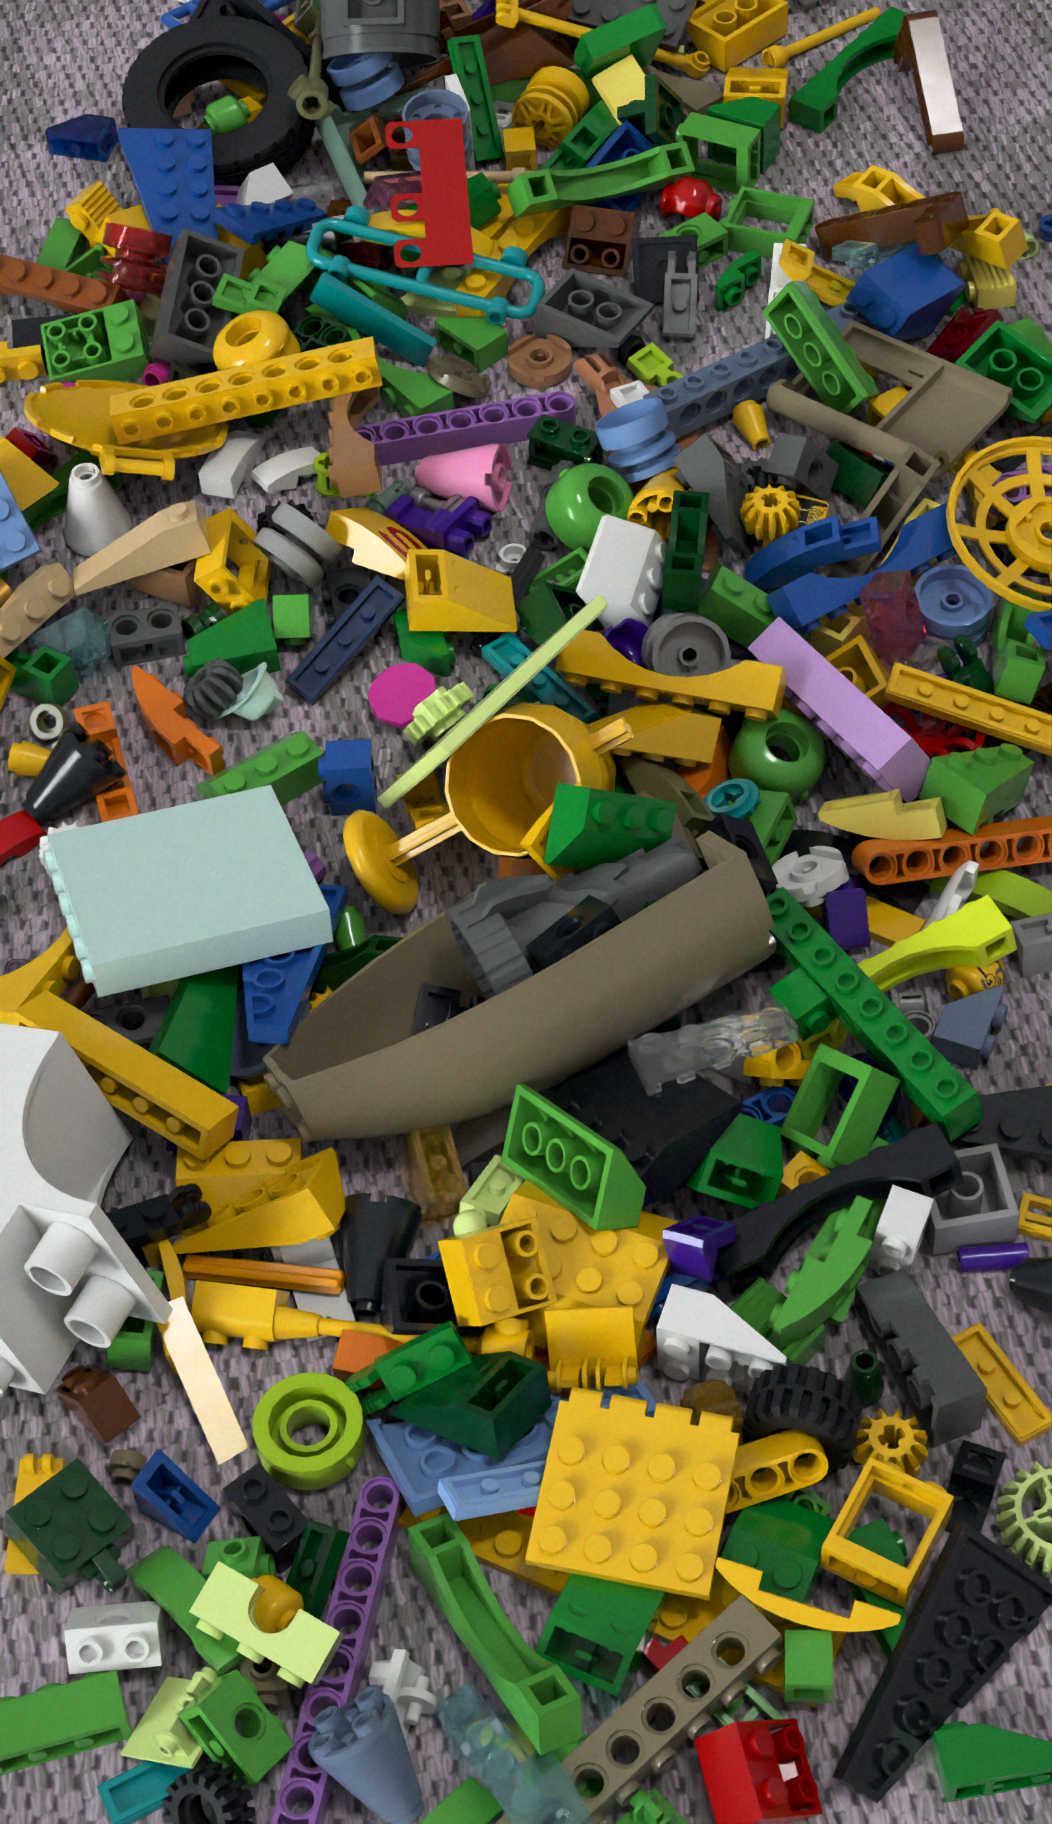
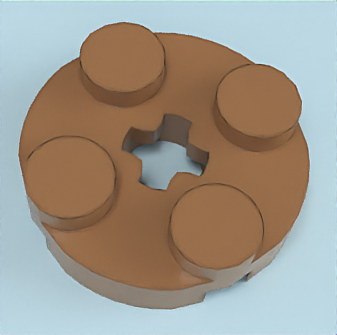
[507,334,573,390]

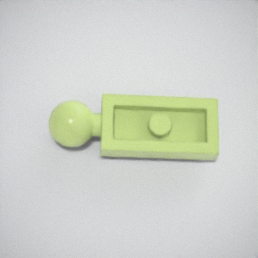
[453,1155,526,1236]

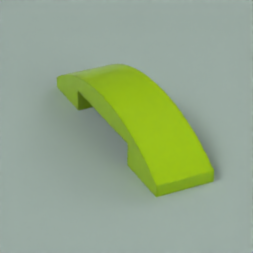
[929,869,1052,920]

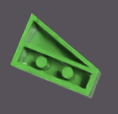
[919,743,1035,835]

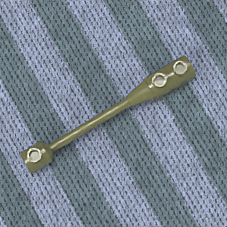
[288,0,335,120]

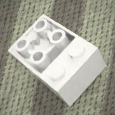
[656,1284,787,1397]

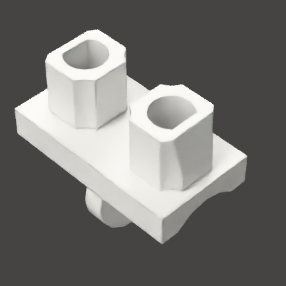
[368,1649,438,1740]

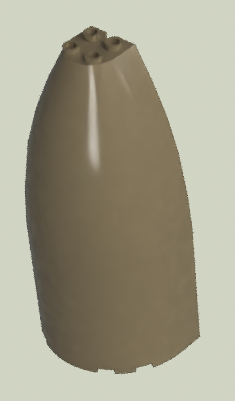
[262,791,776,1144]

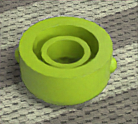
[252,1372,366,1491]

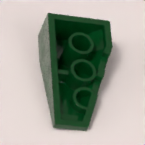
[515,581,609,703]

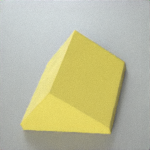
[591,54,645,126]

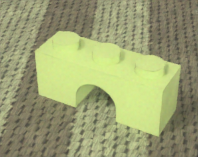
[189,1561,345,1689]

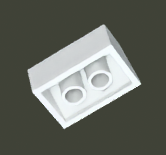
[576,514,669,630]

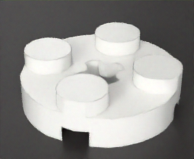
[772,846,850,907]

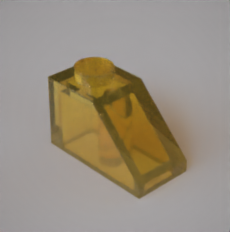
[407,1123,468,1222]

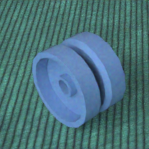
[327,52,405,111]
[909,564,994,655]

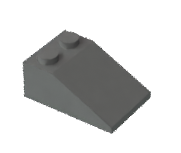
[536,268,654,348]

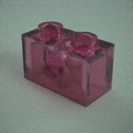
[859,570,928,659]

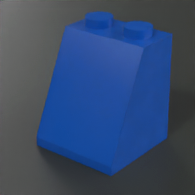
[846,243,966,340]

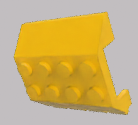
[479,1180,679,1363]

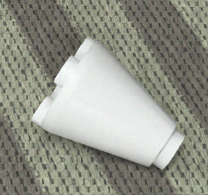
[64,463,133,557]

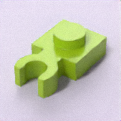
[627,342,684,388]

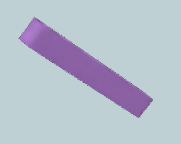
[356,391,576,466]

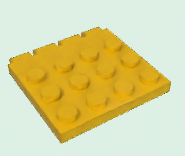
[525,1387,739,1600]

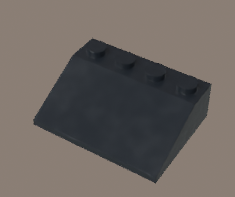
[550,1038,745,1205]

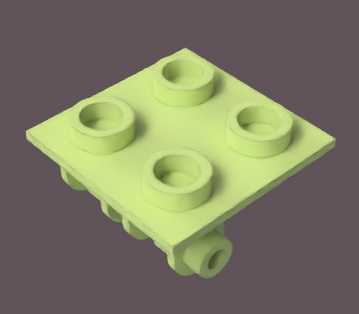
[121,1667,219,1769]

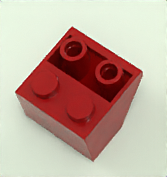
[694,1718,823,1824]

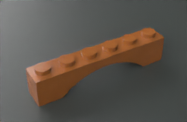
[0,254,131,314]

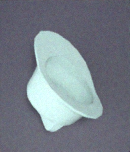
[214,662,284,721]

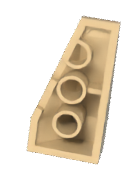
[73,500,211,595]

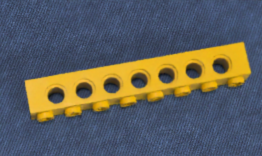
[110,336,383,445]

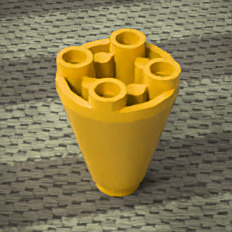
[627,467,689,545]

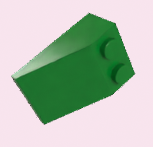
[955,319,1052,424]

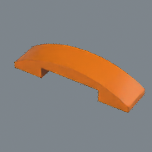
[73,700,139,823]

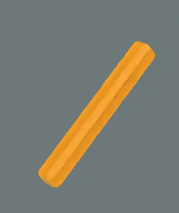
[183,1253,345,1295]

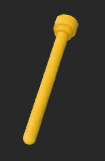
[761,7,881,68]

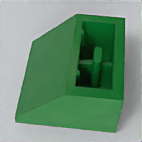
[682,1113,784,1209]

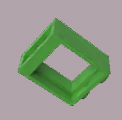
[675,112,761,194]
[720,186,815,259]
[780,1043,900,1169]

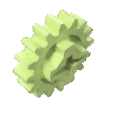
[403,681,475,746]

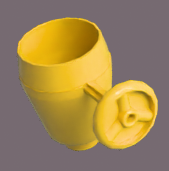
[343,702,634,915]

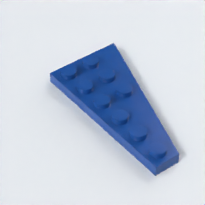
[242,884,348,1044]

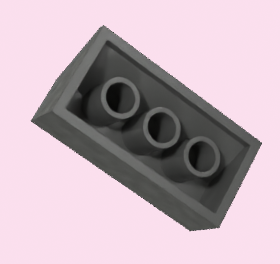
[149,228,245,364]

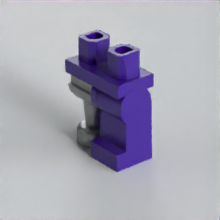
[385,486,492,556]

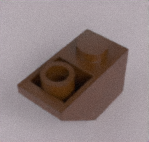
[54,1364,141,1444]

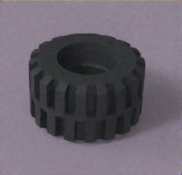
[741,1364,862,1475]

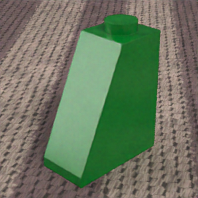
[574,3,667,79]
[182,599,281,678]

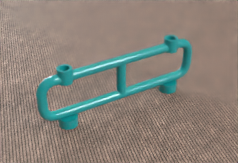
[306,205,545,325]

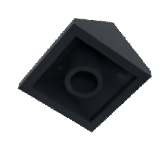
[380,1257,479,1338]

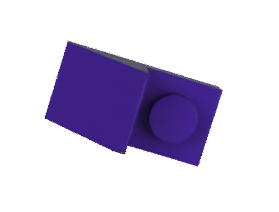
[820,876,870,950]
[662,1214,737,1282]

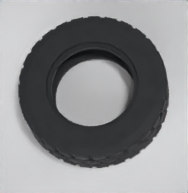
[122,15,316,186]

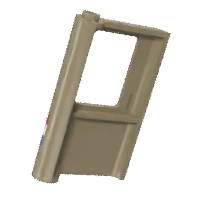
[766,320,1013,484]

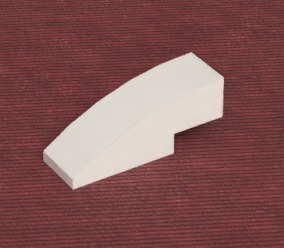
[198,430,267,499]

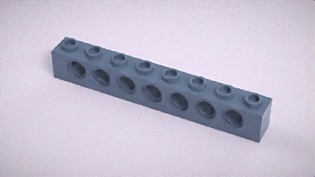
[643,301,872,439]

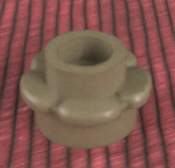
[104,1449,147,1485]

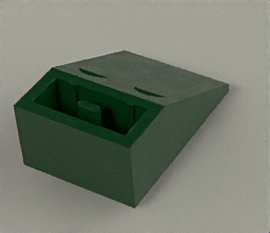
[393,1351,552,1461]

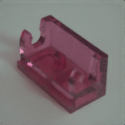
[363,171,422,213]

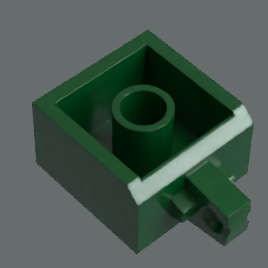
[4,1458,135,1595]

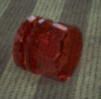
[96,222,173,292]

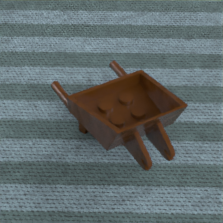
[395,0,576,96]

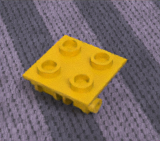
[544,1305,639,1393]

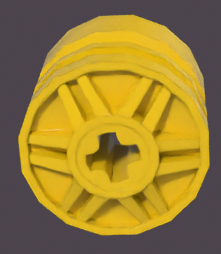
[511,66,590,150]

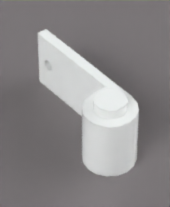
[271,1237,356,1342]

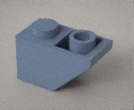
[932,986,1008,1070]

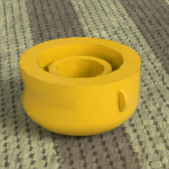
[212,310,301,371]

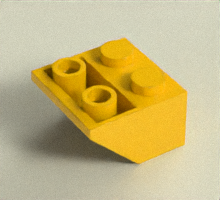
[438,1217,558,1326]

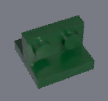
[617,74,683,146]

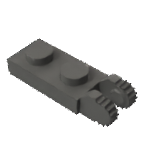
[662,251,698,340]

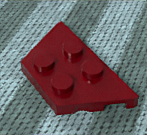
[904,306,1003,390]

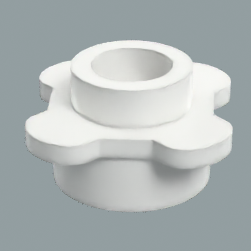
[496,543,526,575]

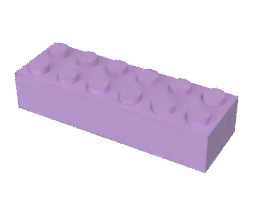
[747,617,931,803]

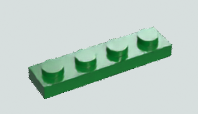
[447,34,504,164]

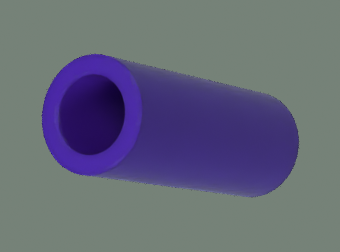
[957,1242,1030,1273]

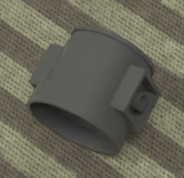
[320,0,441,67]

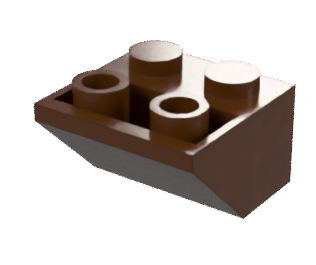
[563,204,641,277]

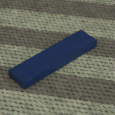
[285,575,405,705]

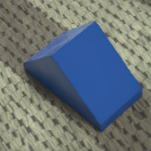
[130,1450,221,1543]

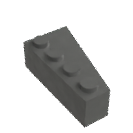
[854,1268,987,1448]

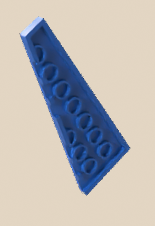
[118,128,218,269]

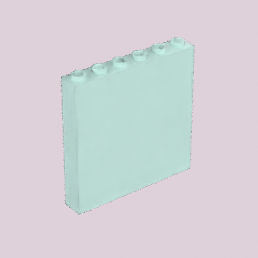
[43,785,333,998]

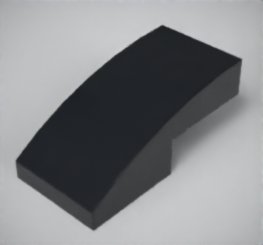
[944,1440,1006,1533]

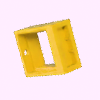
[193,507,272,615]
[820,1457,954,1608]

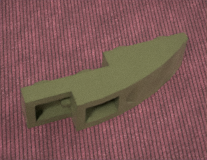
[617,755,715,870]

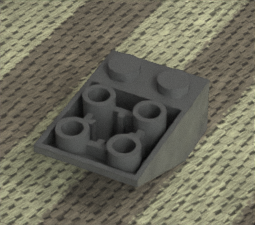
[673,433,754,556]

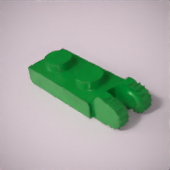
[345,1321,473,1415]

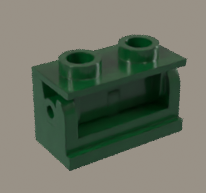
[527,414,603,471]

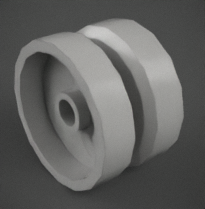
[252,502,343,589]
[641,611,731,677]

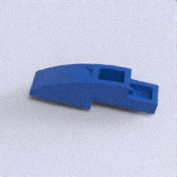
[744,515,882,591]

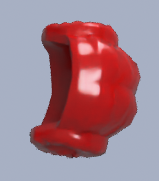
[660,176,723,222]

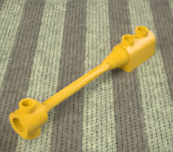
[191,1280,535,1360]

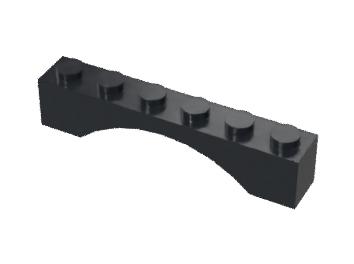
[716,1122,964,1294]

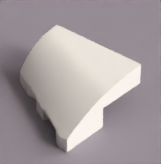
[921,860,979,931]

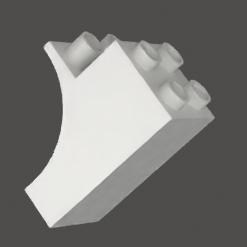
[0,1023,173,1397]

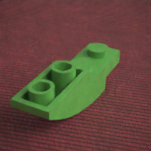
[767,1195,873,1350]

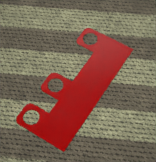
[385,118,474,268]

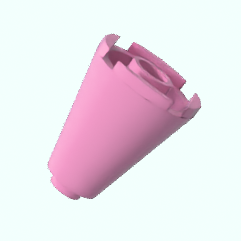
[415,443,513,512]

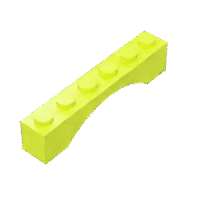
[780,894,1017,1060]

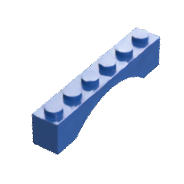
[765,502,967,635]

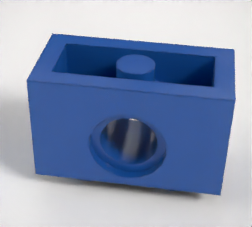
[318,739,377,816]

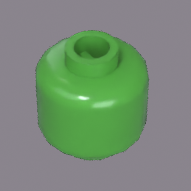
[202,95,251,135]

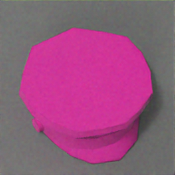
[368,663,437,728]

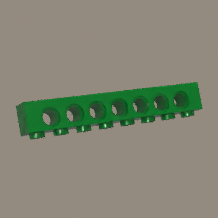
[766,886,984,1142]

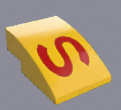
[326,507,427,581]

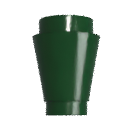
[841,1349,885,1405]

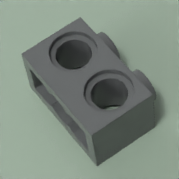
[106,603,187,668]

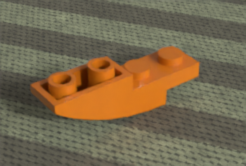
[131,665,225,775]

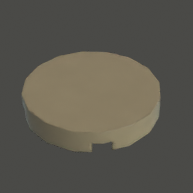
[427,354,492,399]

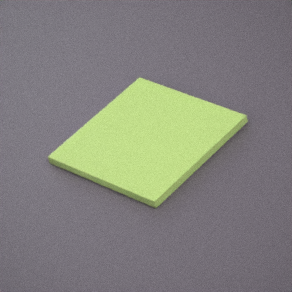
[377,594,608,809]

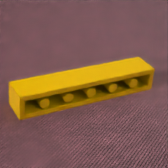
[12,990,239,1161]

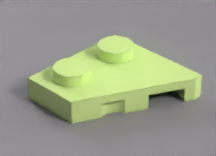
[400,266,472,317]

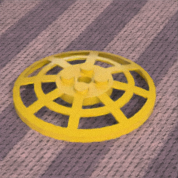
[946,436,1052,612]

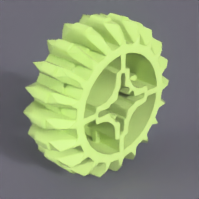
[996,1460,1052,1579]

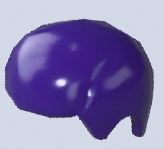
[603,618,648,669]

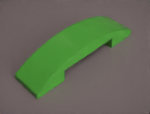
[124,1546,246,1676]

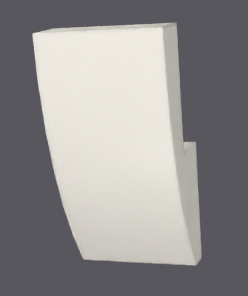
[250,446,321,493]

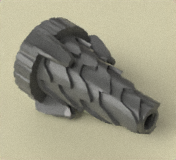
[444,836,703,1000]

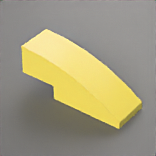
[818,789,947,840]

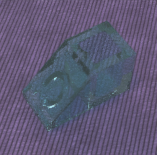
[30,606,111,671]

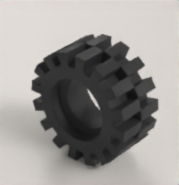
[163,1762,256,1824]

